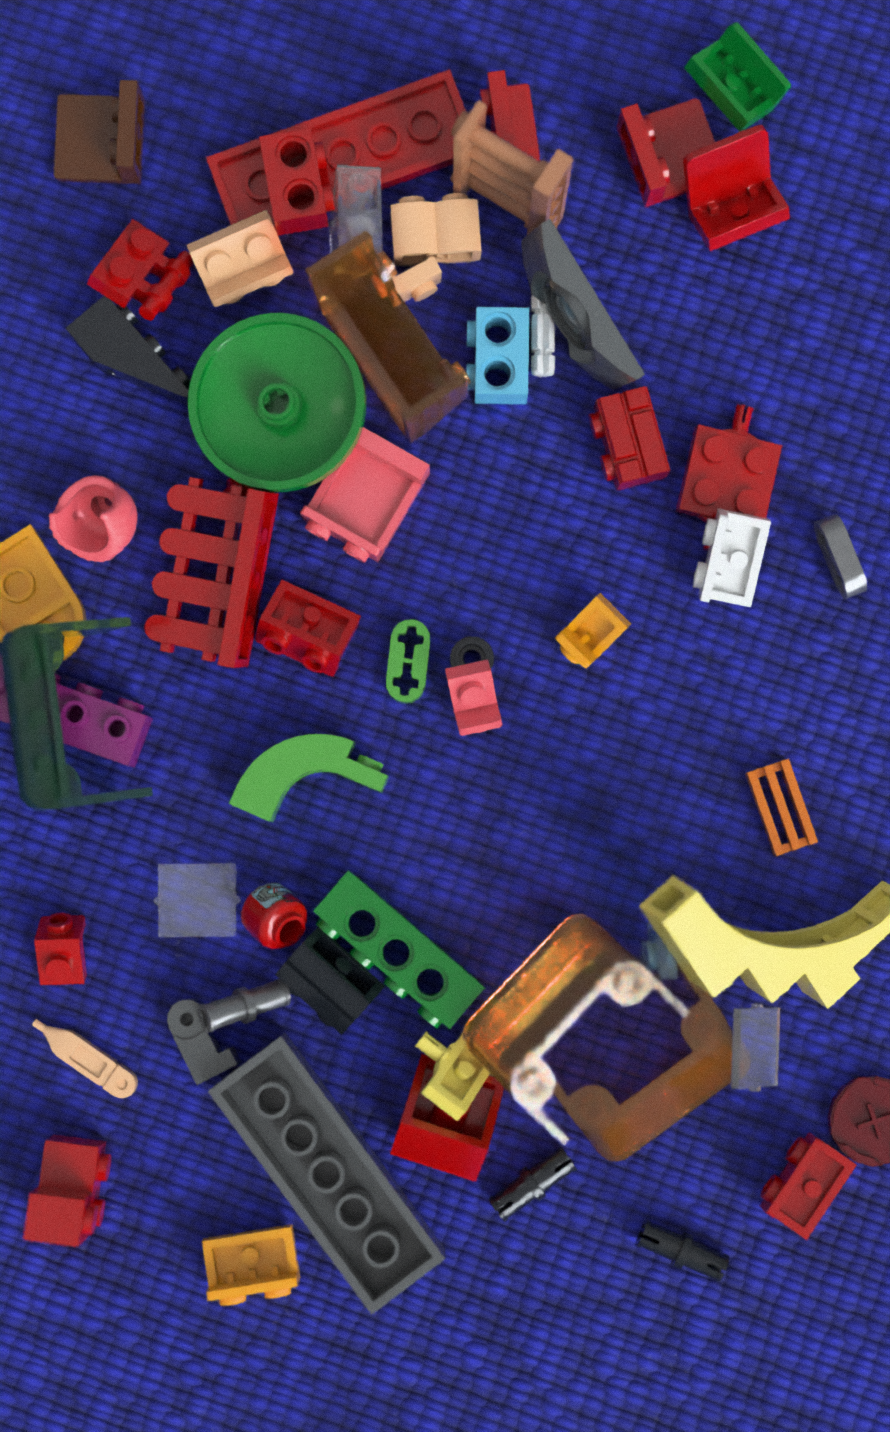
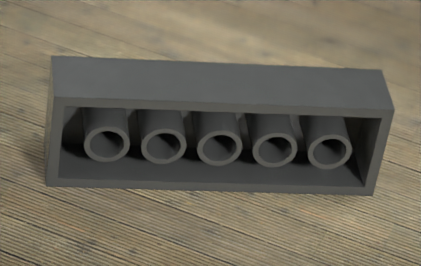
[208,1032,445,1315]

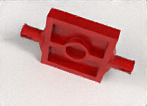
[676,405,782,551]

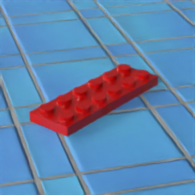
[206,69,466,227]

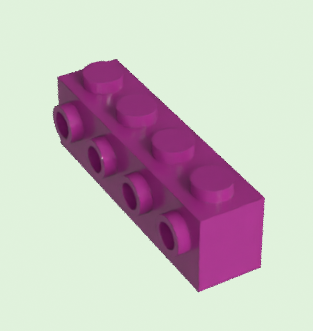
[0,655,153,768]

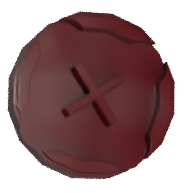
[827,1075,890,1167]

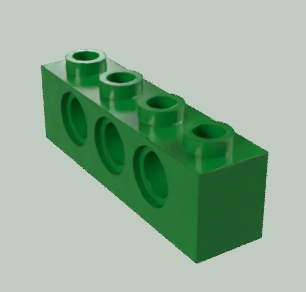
[313,870,485,1029]

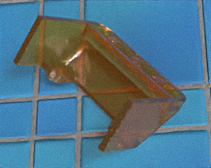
[305,229,471,444]
[463,914,691,1145]
[531,956,746,1162]

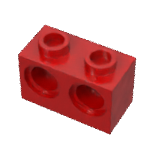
[259,128,335,236]

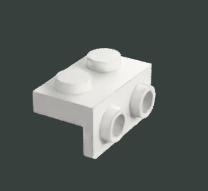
[692,508,771,607]

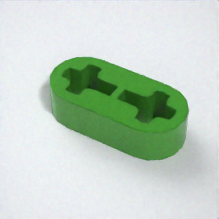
[386,619,430,704]

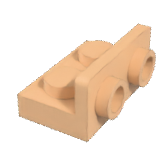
[186,210,293,307]

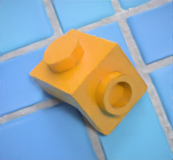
[555,593,631,668]

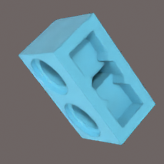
[466,307,529,404]

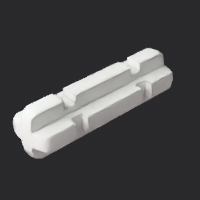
[531,295,555,377]

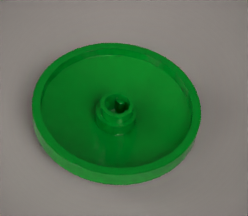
[188,313,366,492]

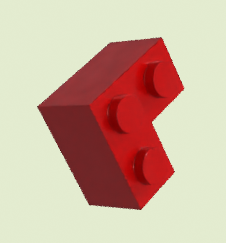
[23,1135,111,1247]

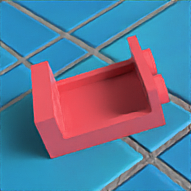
[300,427,430,563]

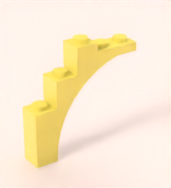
[639,876,890,1009]

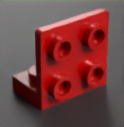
[617,98,715,207]

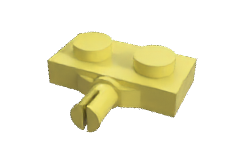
[415,1026,503,1121]

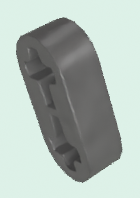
[814,514,867,599]

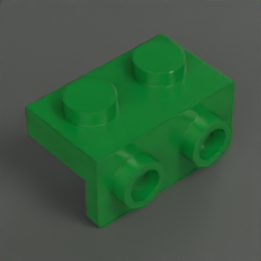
[684,22,791,132]

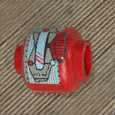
[241,883,307,949]

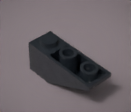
[66,296,191,406]

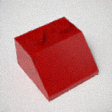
[390,1054,506,1182]

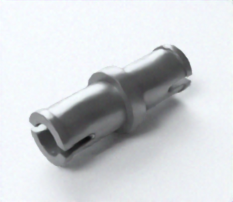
[198,978,291,1033]

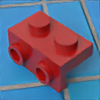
[479,70,541,162]
[760,1132,857,1240]

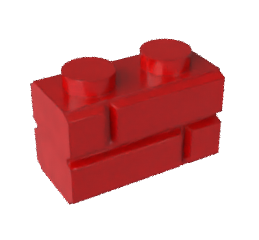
[589,386,671,490]

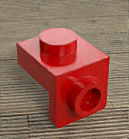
[34,913,87,985]

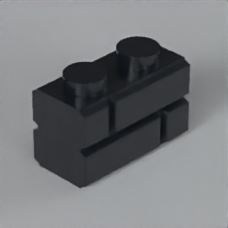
[275,926,385,1035]

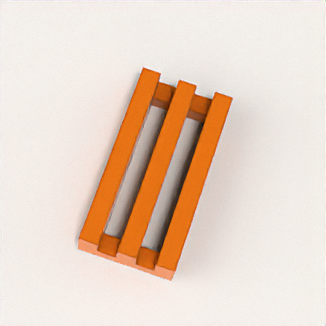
[745,758,818,857]

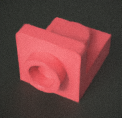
[445,659,503,736]

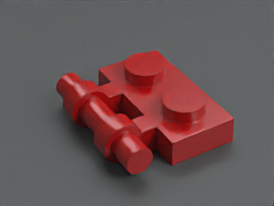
[87,219,194,321]

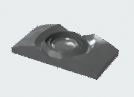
[521,219,645,390]

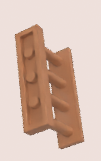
[450,100,574,235]

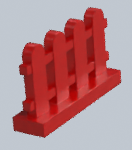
[145,477,279,668]

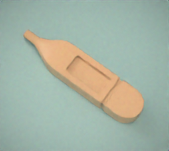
[32,1019,138,1098]

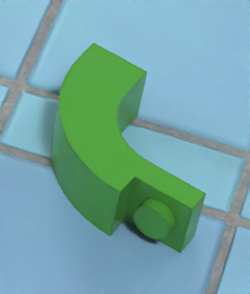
[229,734,389,823]

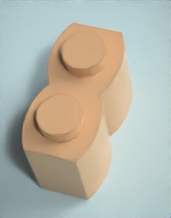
[390,193,481,266]

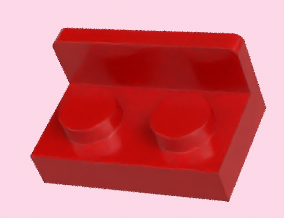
[255,579,361,677]

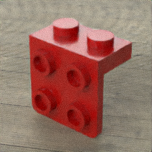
[683,125,790,251]

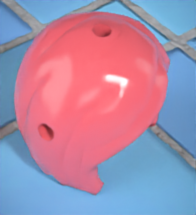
[49,475,138,562]

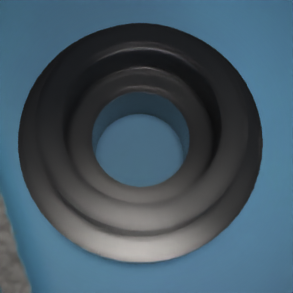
[450,636,494,669]

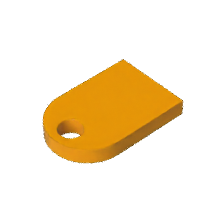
[0,524,87,666]

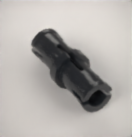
[488,1146,577,1222]
[635,1219,730,1283]

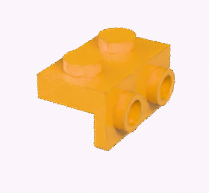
[202,1224,300,1306]

